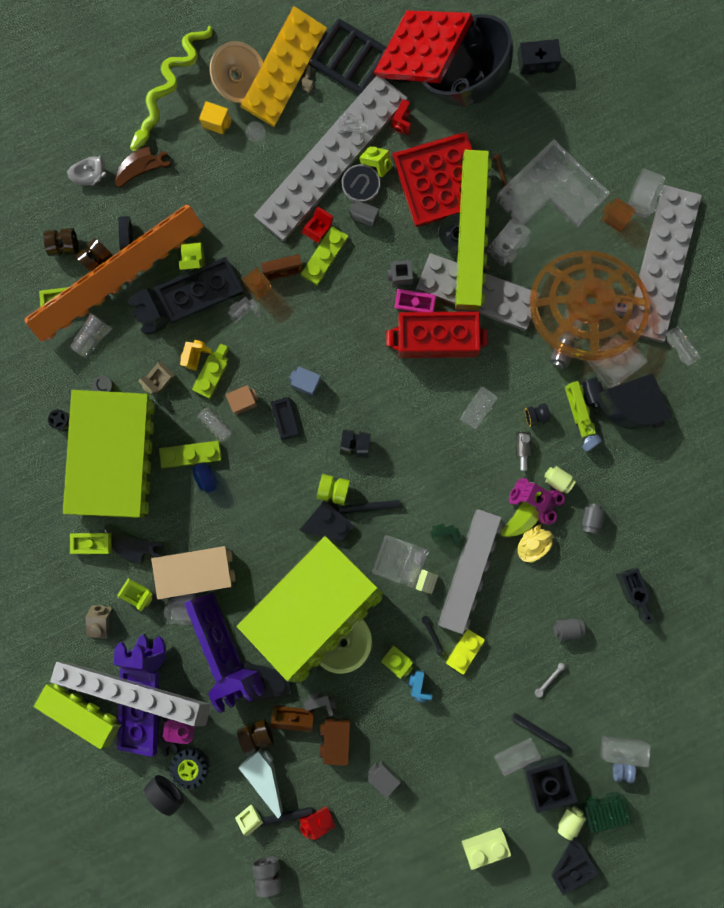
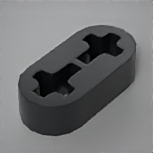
[118,216,133,250]

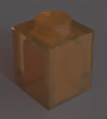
[601,197,636,232]
[242,267,272,300]

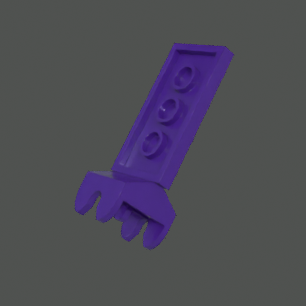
[184,593,264,713]
[114,634,166,757]

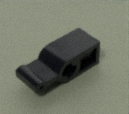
[616,568,653,623]

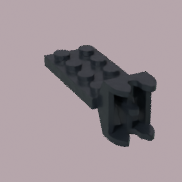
[129,257,243,334]

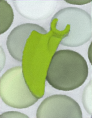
[500,482,541,537]

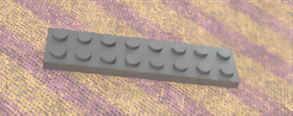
[624,185,702,343]

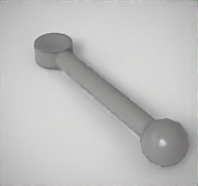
[535,663,566,697]

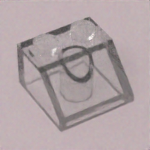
[586,335,648,388]
[371,535,429,589]

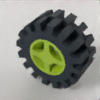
[169,747,209,789]

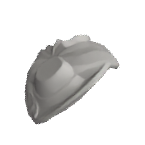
[67,155,107,186]

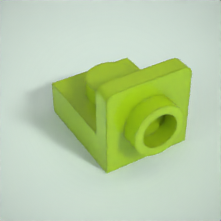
[381,645,413,679]

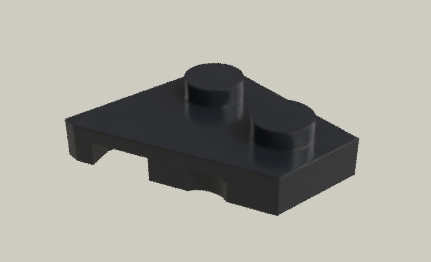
[300,501,355,541]

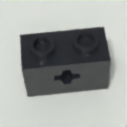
[517,39,561,75]

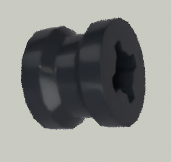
[48,409,70,431]

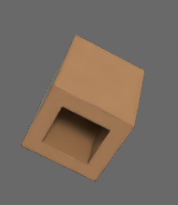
[225,385,259,415]

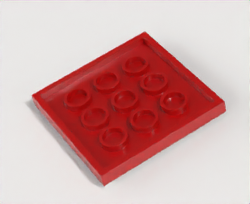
[374,10,474,83]
[392,132,472,228]

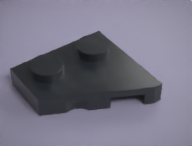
[244,661,292,702]
[551,837,599,896]

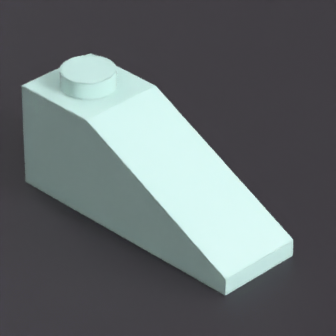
[239,748,283,818]

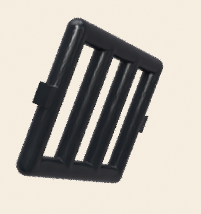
[309,19,387,95]

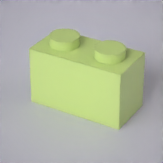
[462,828,511,870]

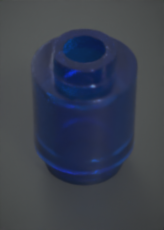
[192,462,219,493]

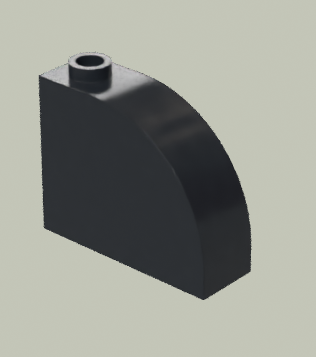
[596,373,672,430]

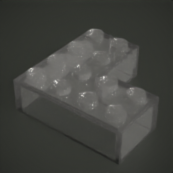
[496,139,610,228]

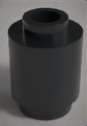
[582,377,604,408]

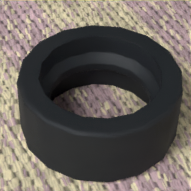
[144,775,184,816]

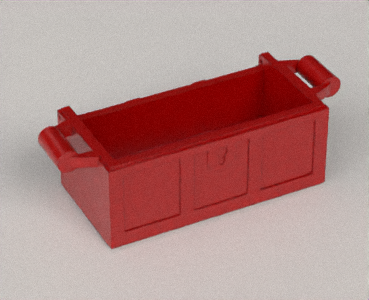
[386,312,488,358]

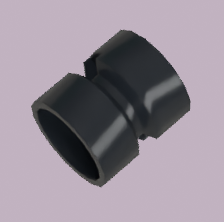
[340,429,371,459]

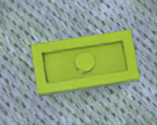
[70,533,112,554]

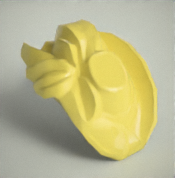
[518,524,554,563]

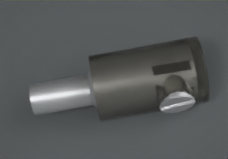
[516,432,531,471]

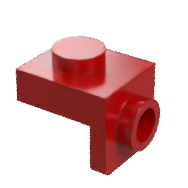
[302,207,334,243]
[299,807,336,840]

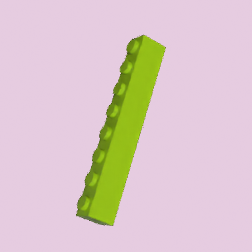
[455,150,492,311]

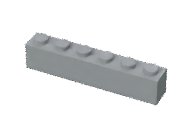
[438,509,503,634]

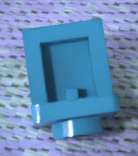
[408,669,433,702]

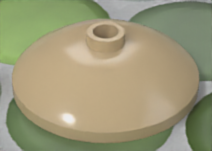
[210,41,263,103]

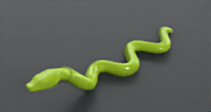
[130,25,213,152]

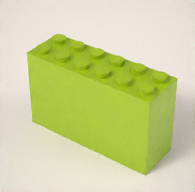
[63,390,155,518]
[237,536,383,683]

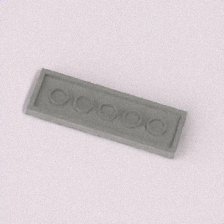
[416,253,540,331]

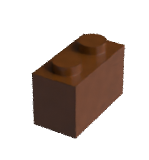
[319,718,350,766]

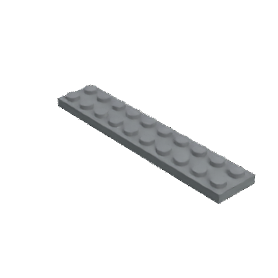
[254,76,407,242]

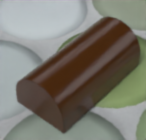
[261,254,303,281]

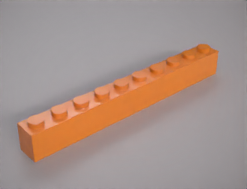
[24,205,204,342]

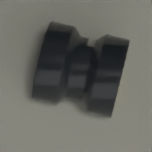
[525,403,550,427]

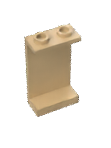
[151,546,236,599]

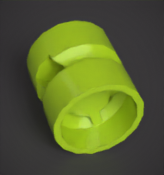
[316,474,350,505]

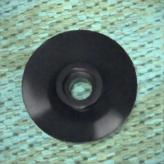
[439,214,460,252]

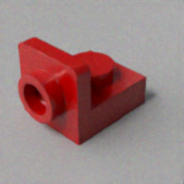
[391,99,411,135]

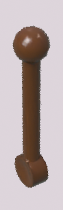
[493,154,510,193]

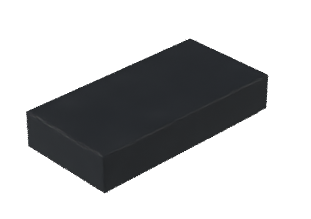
[270,397,300,440]

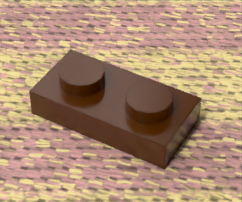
[271,706,314,732]

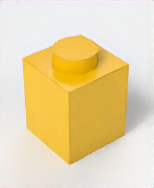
[199,101,231,135]

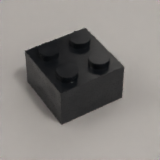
[521,754,577,813]

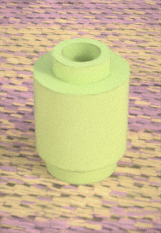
[544,466,576,494]
[558,806,586,841]

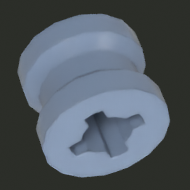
[613,760,636,783]

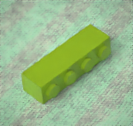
[33,683,121,750]

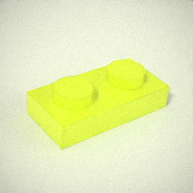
[446,629,485,675]

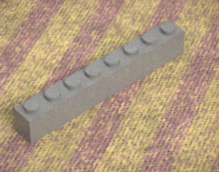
[50,662,211,726]

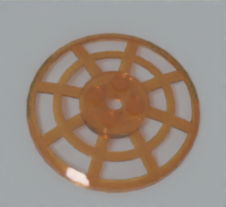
[529,250,650,360]

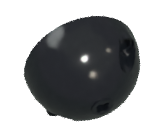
[422,14,513,107]

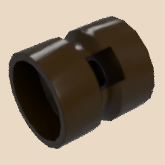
[43,228,79,257]
[75,237,113,272]
[237,719,274,756]

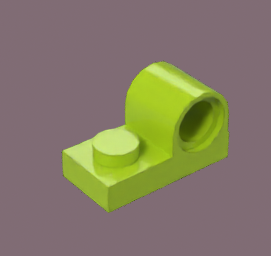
[179,243,205,269]

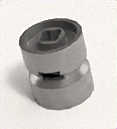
[252,856,283,897]

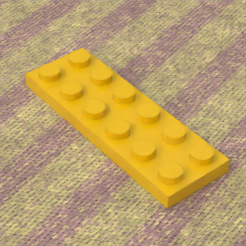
[240,6,327,127]

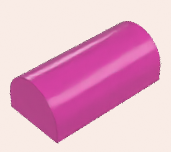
[394,289,436,312]

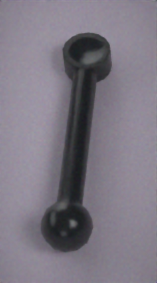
[421,616,445,656]

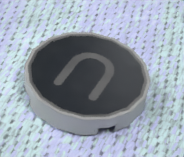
[342,164,380,203]

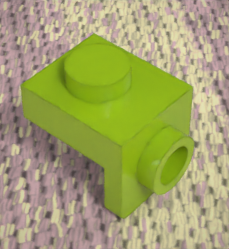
[359,146,392,177]
[117,578,152,611]

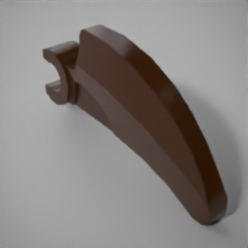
[115,147,172,188]

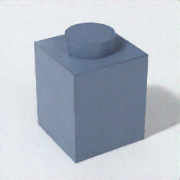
[289,366,321,397]

